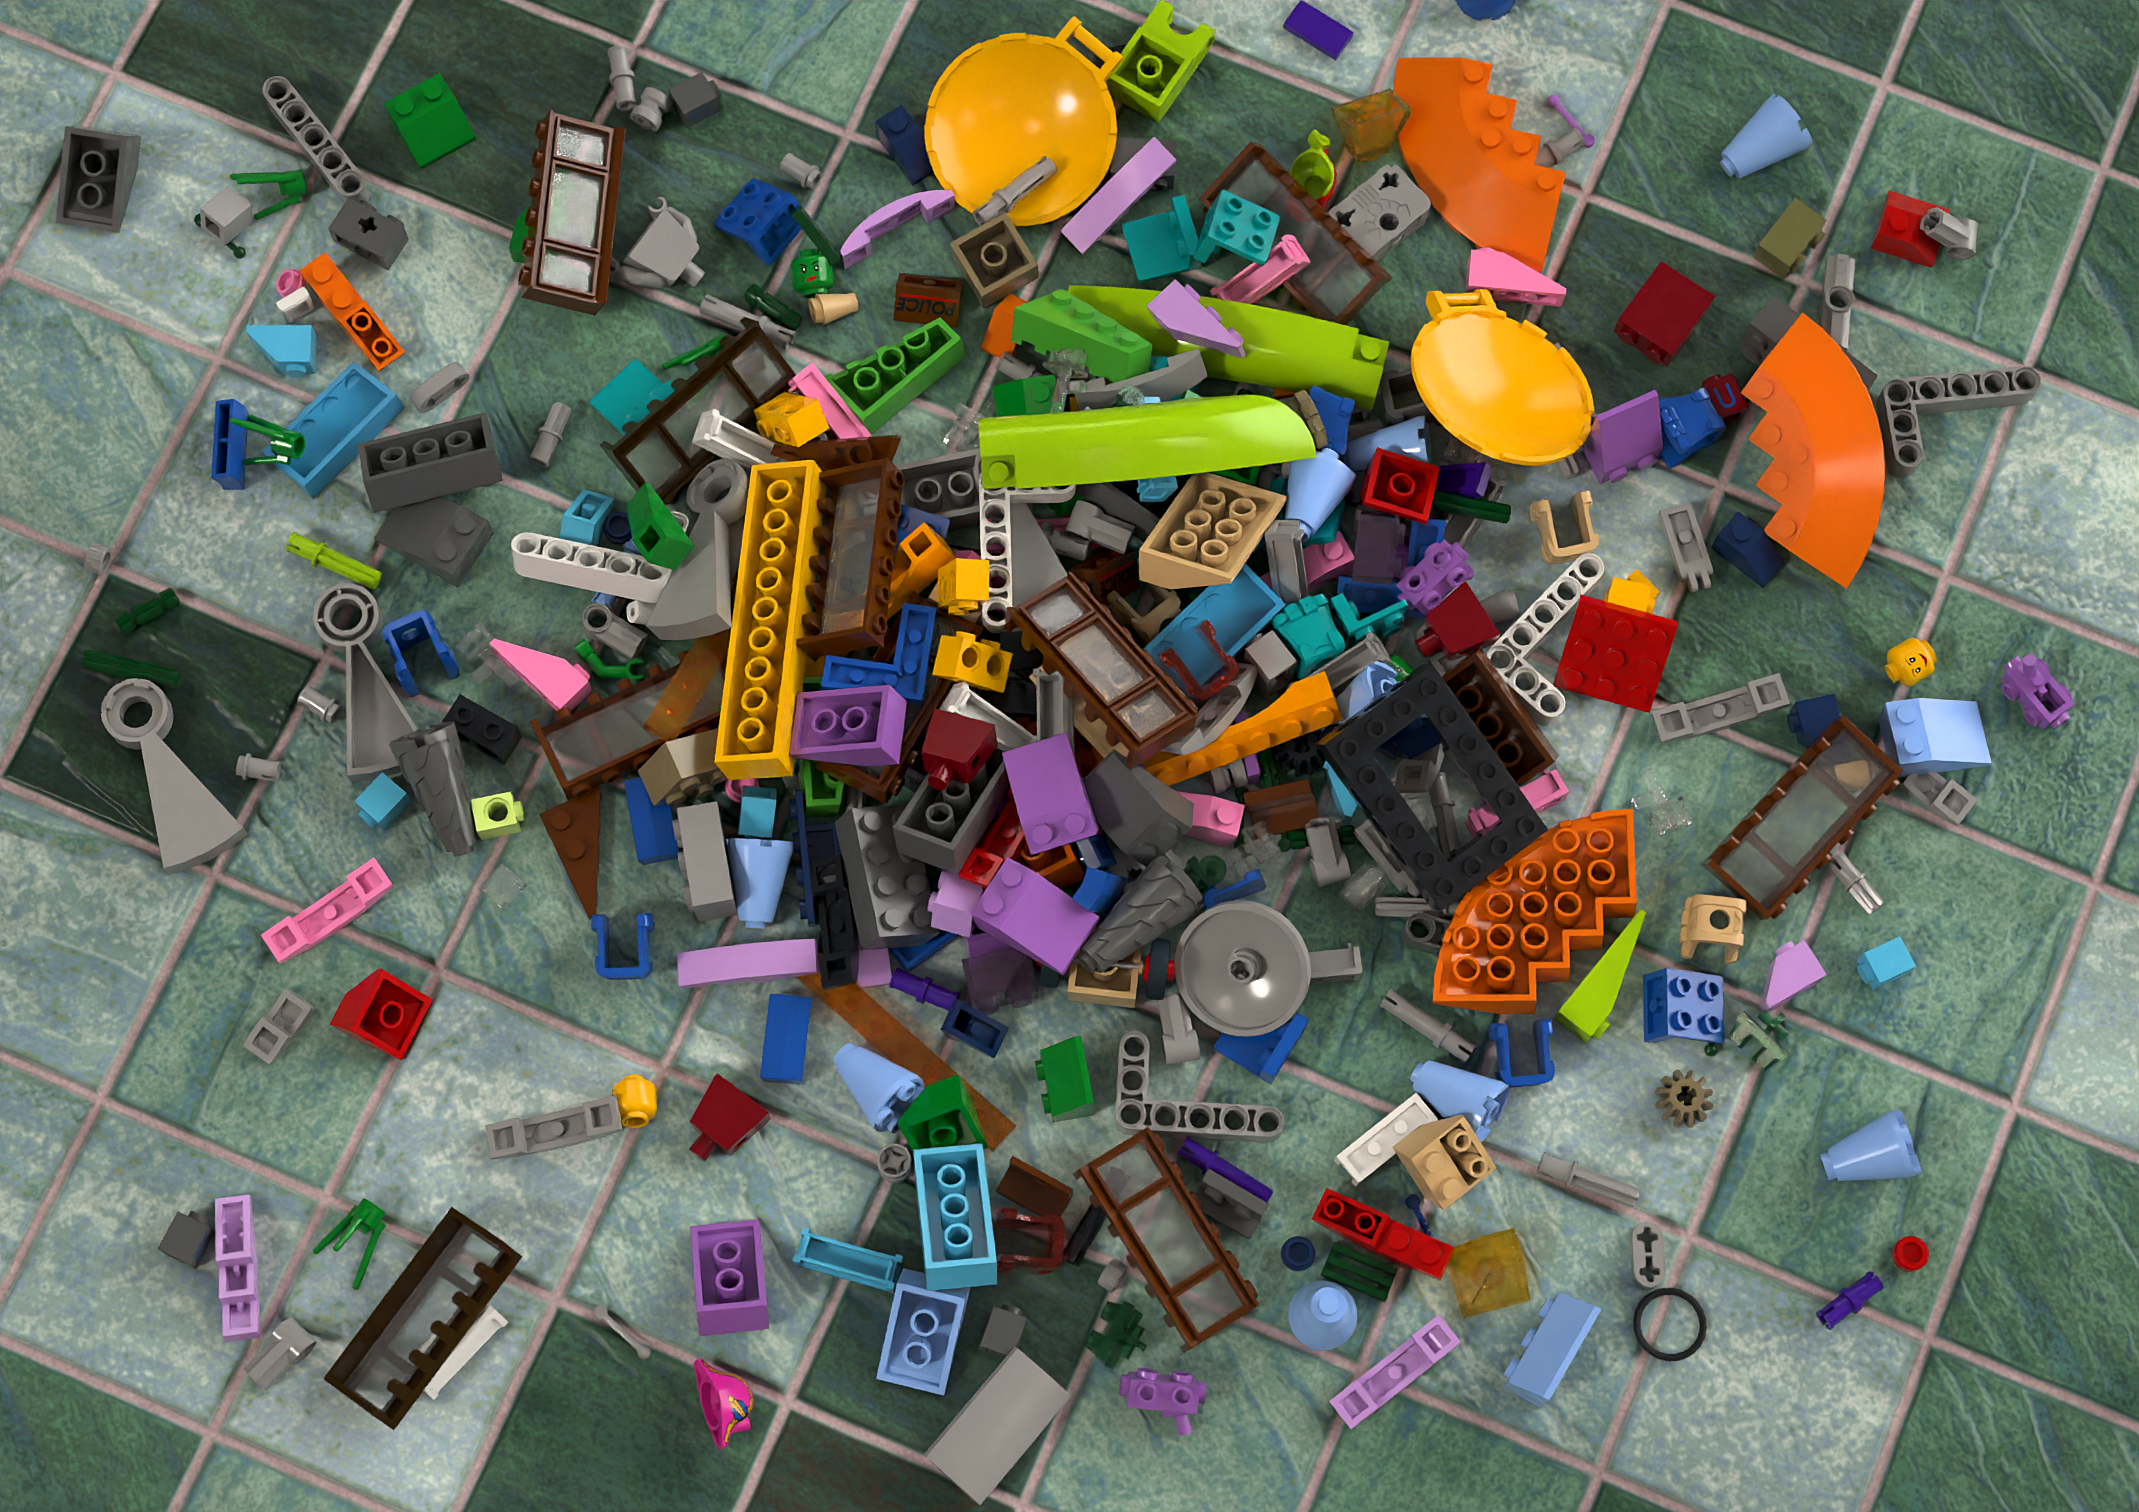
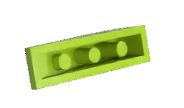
[1554,909,1646,1044]

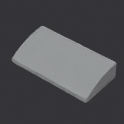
[924,1347,1071,1505]

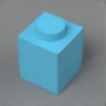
[354,772,412,831]
[738,785,776,840]
[1857,936,1916,990]

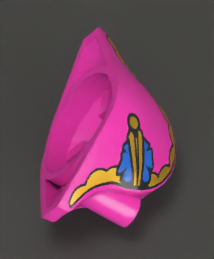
[693,1359,754,1450]

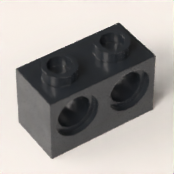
[442,694,522,765]

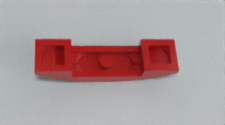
[958,787,1027,889]

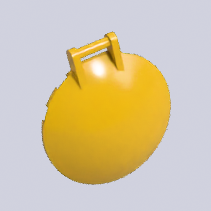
[924,16,1124,227]
[1411,289,1594,466]

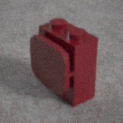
[1614,261,1715,367]

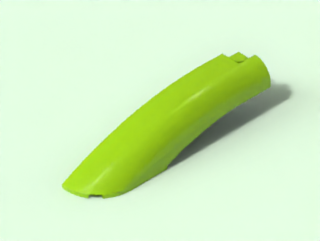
[1068,285,1389,410]
[978,395,1316,489]

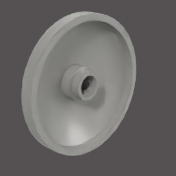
[1174,900,1311,1037]

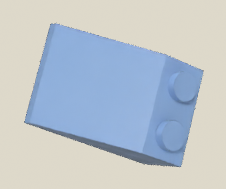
[1878,698,1991,778]
[876,1268,970,1395]

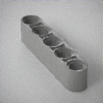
[262,76,370,204]

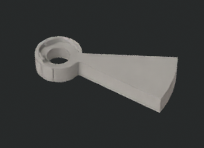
[973,451,1083,632]
[646,458,750,640]
[312,583,418,782]
[101,678,248,875]

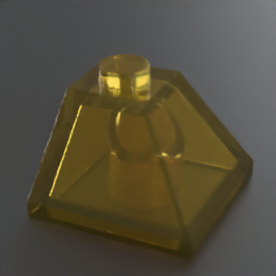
[1331,88,1412,162]
[1448,1228,1530,1319]

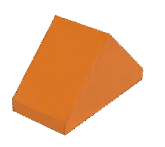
[981,294,1027,358]

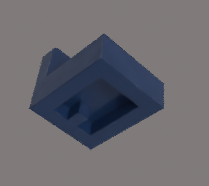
[1074,834,1117,874]

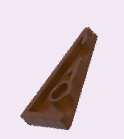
[771,435,902,497]
[539,787,602,920]

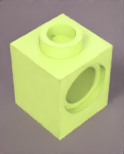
[471,791,525,840]

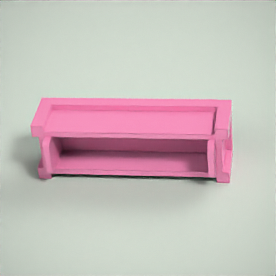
[1210,234,1311,305]
[788,362,872,439]
[1465,769,1569,839]

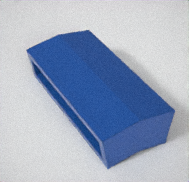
[211,399,248,490]
[624,777,679,865]
[1072,867,1127,915]
[760,994,811,1085]

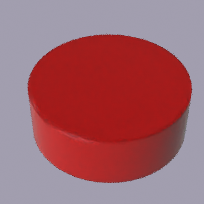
[1892,1236,1929,1272]

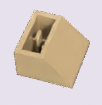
[1393,1114,1497,1210]

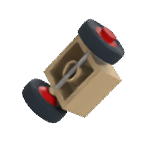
[1036,927,1174,1008]

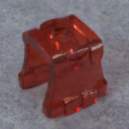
[1157,619,1239,701]
[995,1208,1065,1275]

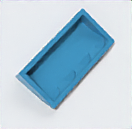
[262,361,405,499]
[1143,563,1286,699]

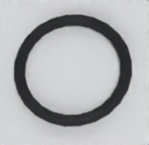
[1633,1288,1707,1361]

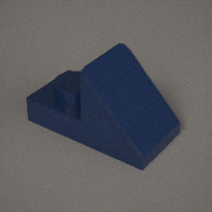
[941,998,1009,1059]

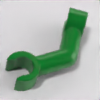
[574,639,645,683]

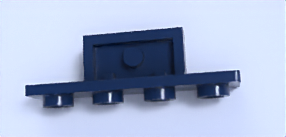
[789,789,841,927]

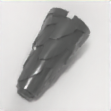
[389,721,477,857]
[1079,855,1204,973]

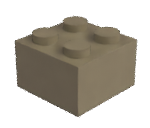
[949,212,1039,309]
[638,728,727,806]

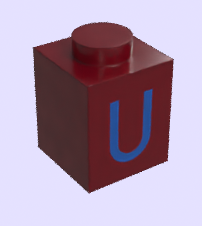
[1700,373,1748,425]

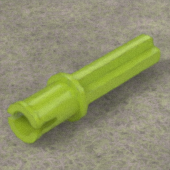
[285,532,382,589]

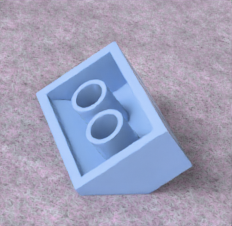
[1503,1292,1601,1408]

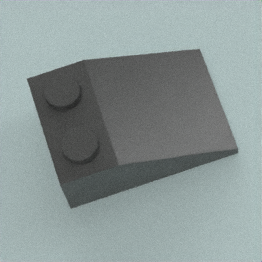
[56,126,141,233]
[374,497,494,587]
[1083,749,1194,867]

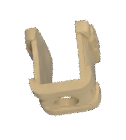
[1529,490,1599,565]
[1679,894,1746,964]

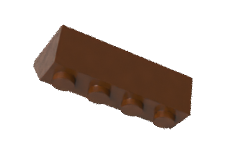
[1441,647,1559,787]

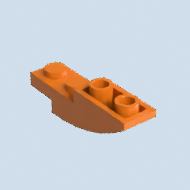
[299,252,405,372]

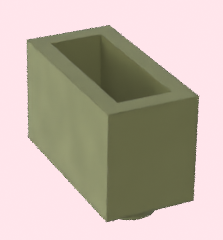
[1752,198,1827,279]

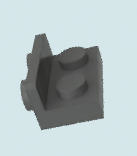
[1196,1169,1269,1239]

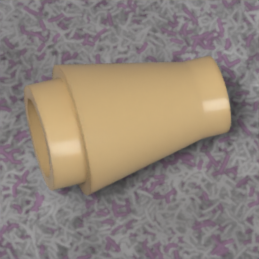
[808,292,858,326]

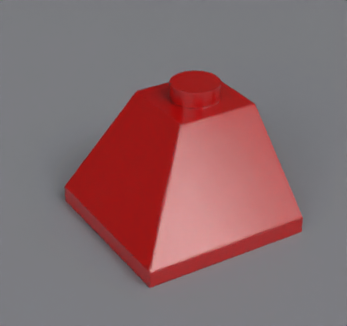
[1870,190,1950,268]
[1360,447,1440,525]
[330,968,433,1060]

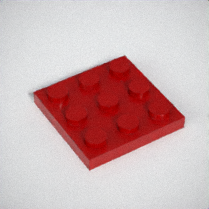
[1553,595,1678,713]

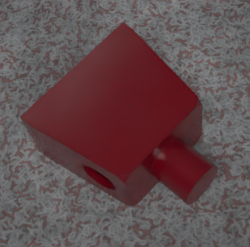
[1415,582,1500,661]
[922,708,998,790]
[689,1073,771,1162]

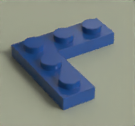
[1336,518,1446,618]
[821,603,937,705]

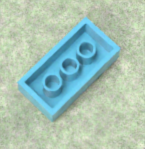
[913,1143,997,1291]

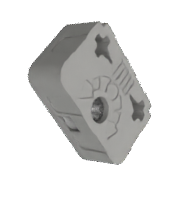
[1323,164,1431,271]

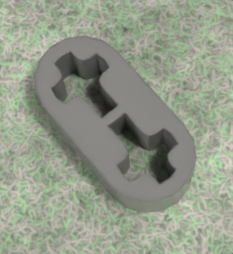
[410,362,469,413]
[1630,1222,1665,1290]

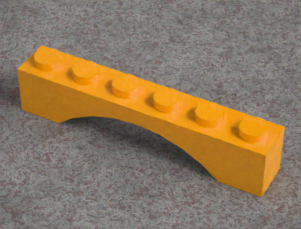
[804,522,957,677]
[1142,671,1343,786]

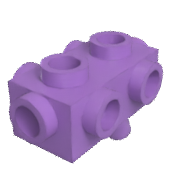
[1396,539,1474,615]
[2000,653,2075,730]
[1120,1367,1206,1436]

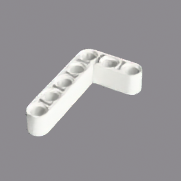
[979,473,1076,634]
[511,511,690,603]
[1486,553,1604,726]

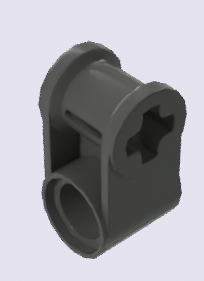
[1401,913,1452,957]

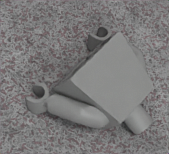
[609,197,705,288]

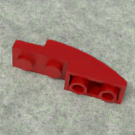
[1312,1188,1455,1281]

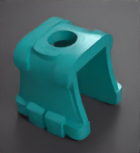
[1270,593,1345,680]

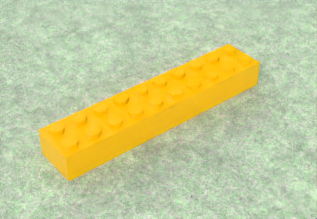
[714,460,826,780]

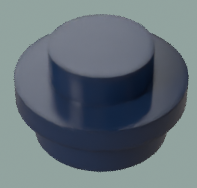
[603,512,632,544]
[1281,1236,1316,1272]

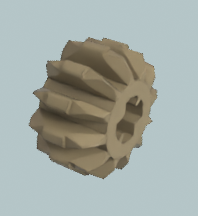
[1655,1070,1713,1128]

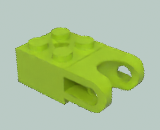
[1105,0,1216,124]

